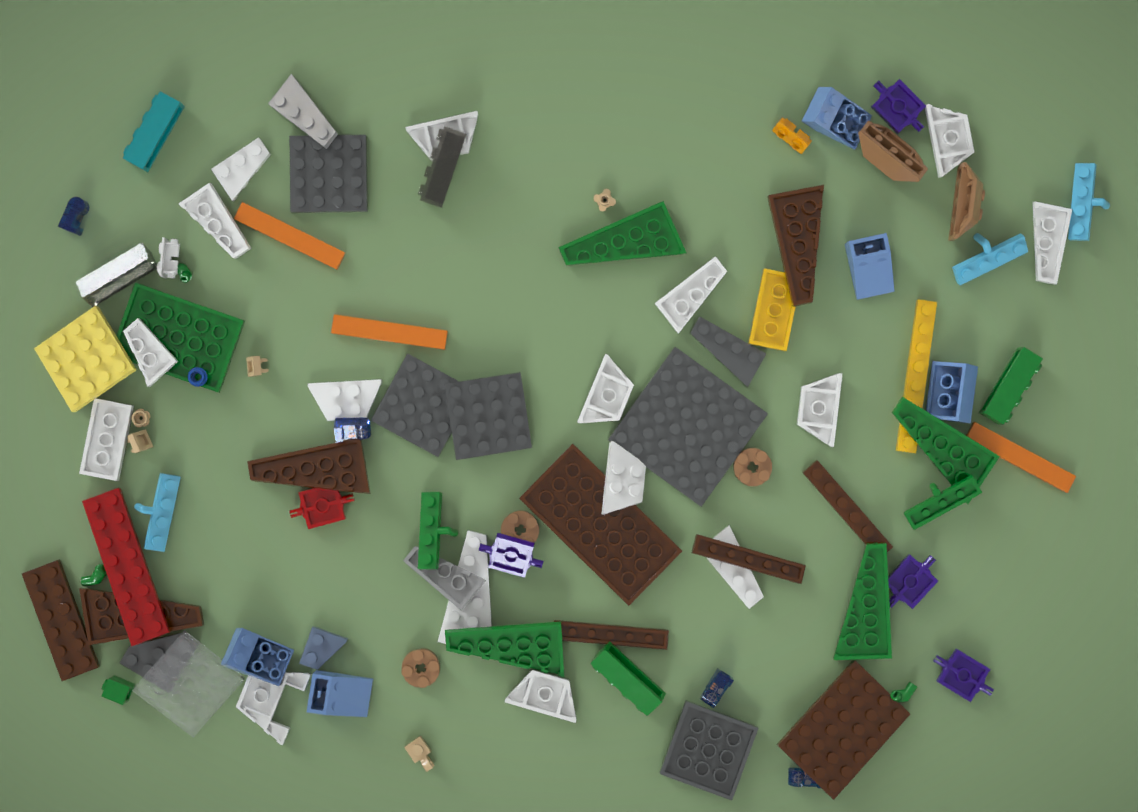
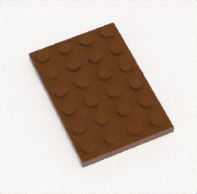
[776,660,910,800]

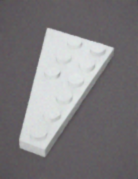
[438,530,492,644]

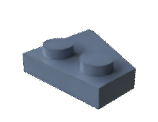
[299,626,348,670]

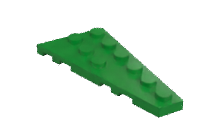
[558,201,687,266]
[892,397,1000,504]
[833,543,892,660]
[445,622,564,677]

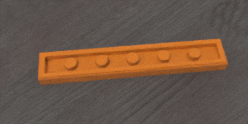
[234,202,346,270]
[331,314,448,350]
[966,422,1076,493]

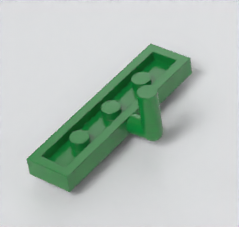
[903,475,982,530]
[418,492,458,570]

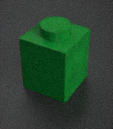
[101,675,135,705]

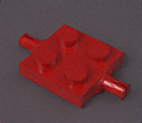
[289,488,355,529]

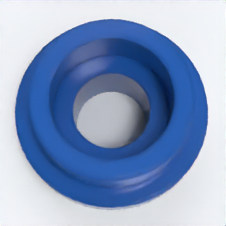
[188,367,208,387]

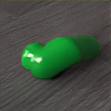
[178,263,192,283]
[81,564,106,586]
[890,682,917,703]

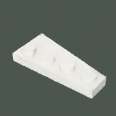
[179,183,252,259]
[1032,202,1072,285]
[655,256,727,334]
[707,525,764,609]

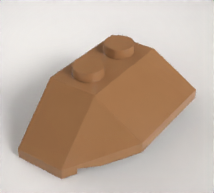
[858,121,928,182]
[948,162,985,241]

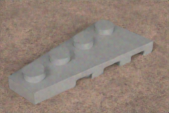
[268,74,338,149]
[403,546,486,610]

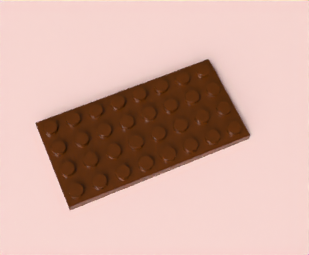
[519,444,682,606]

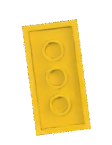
[748,268,796,351]

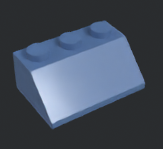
[926,361,978,424]

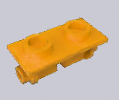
[772,117,812,154]

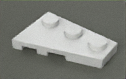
[211,137,271,202]
[123,318,178,387]

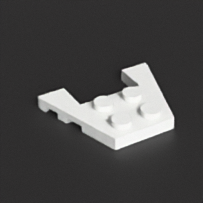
[236,672,312,745]

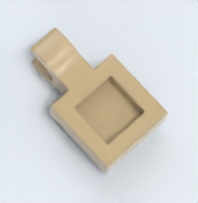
[404,735,435,772]

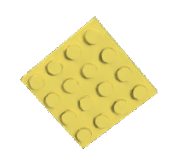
[34,306,137,412]

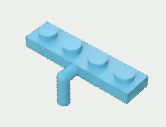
[1068,163,1110,241]
[952,233,1028,285]
[134,473,181,552]

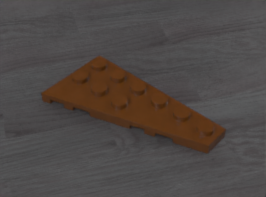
[767,185,824,307]
[247,438,371,494]
[79,587,204,645]

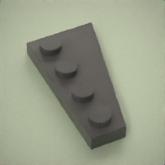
[690,317,766,387]

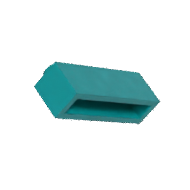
[123,91,185,172]

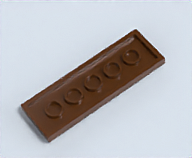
[22,559,100,681]

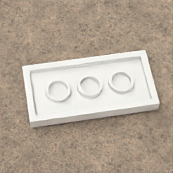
[79,398,134,481]

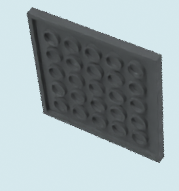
[608,347,768,507]

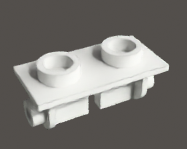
[157,237,180,279]

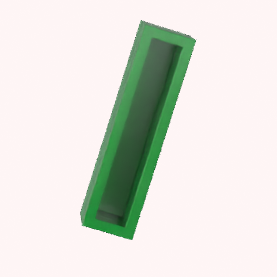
[979,347,1043,425]
[590,641,666,716]

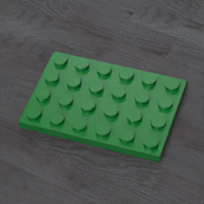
[116,283,245,393]

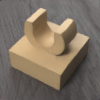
[246,356,269,377]
[127,429,153,453]

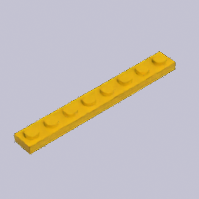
[896,299,937,453]

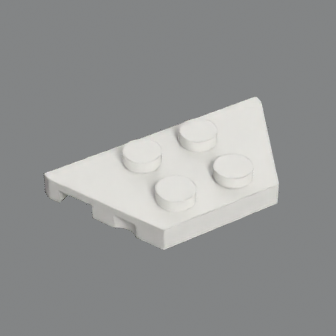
[925,104,974,178]
[405,111,478,162]
[577,354,634,423]
[797,373,843,447]
[308,379,382,421]
[601,441,646,515]
[505,669,576,723]

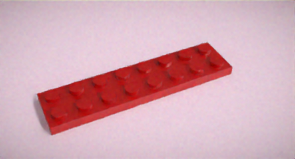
[82,488,170,646]

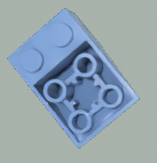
[802,87,872,149]
[845,233,895,300]
[221,628,294,686]
[307,670,373,717]

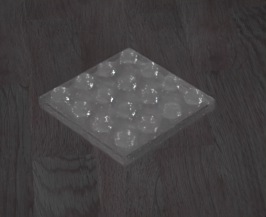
[132,630,244,737]

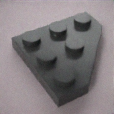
[120,632,200,693]

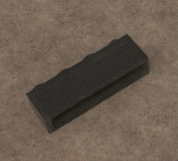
[418,126,467,208]
[76,242,157,307]

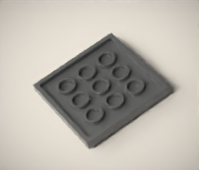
[289,135,368,213]
[371,353,459,457]
[444,372,532,460]
[659,700,759,800]

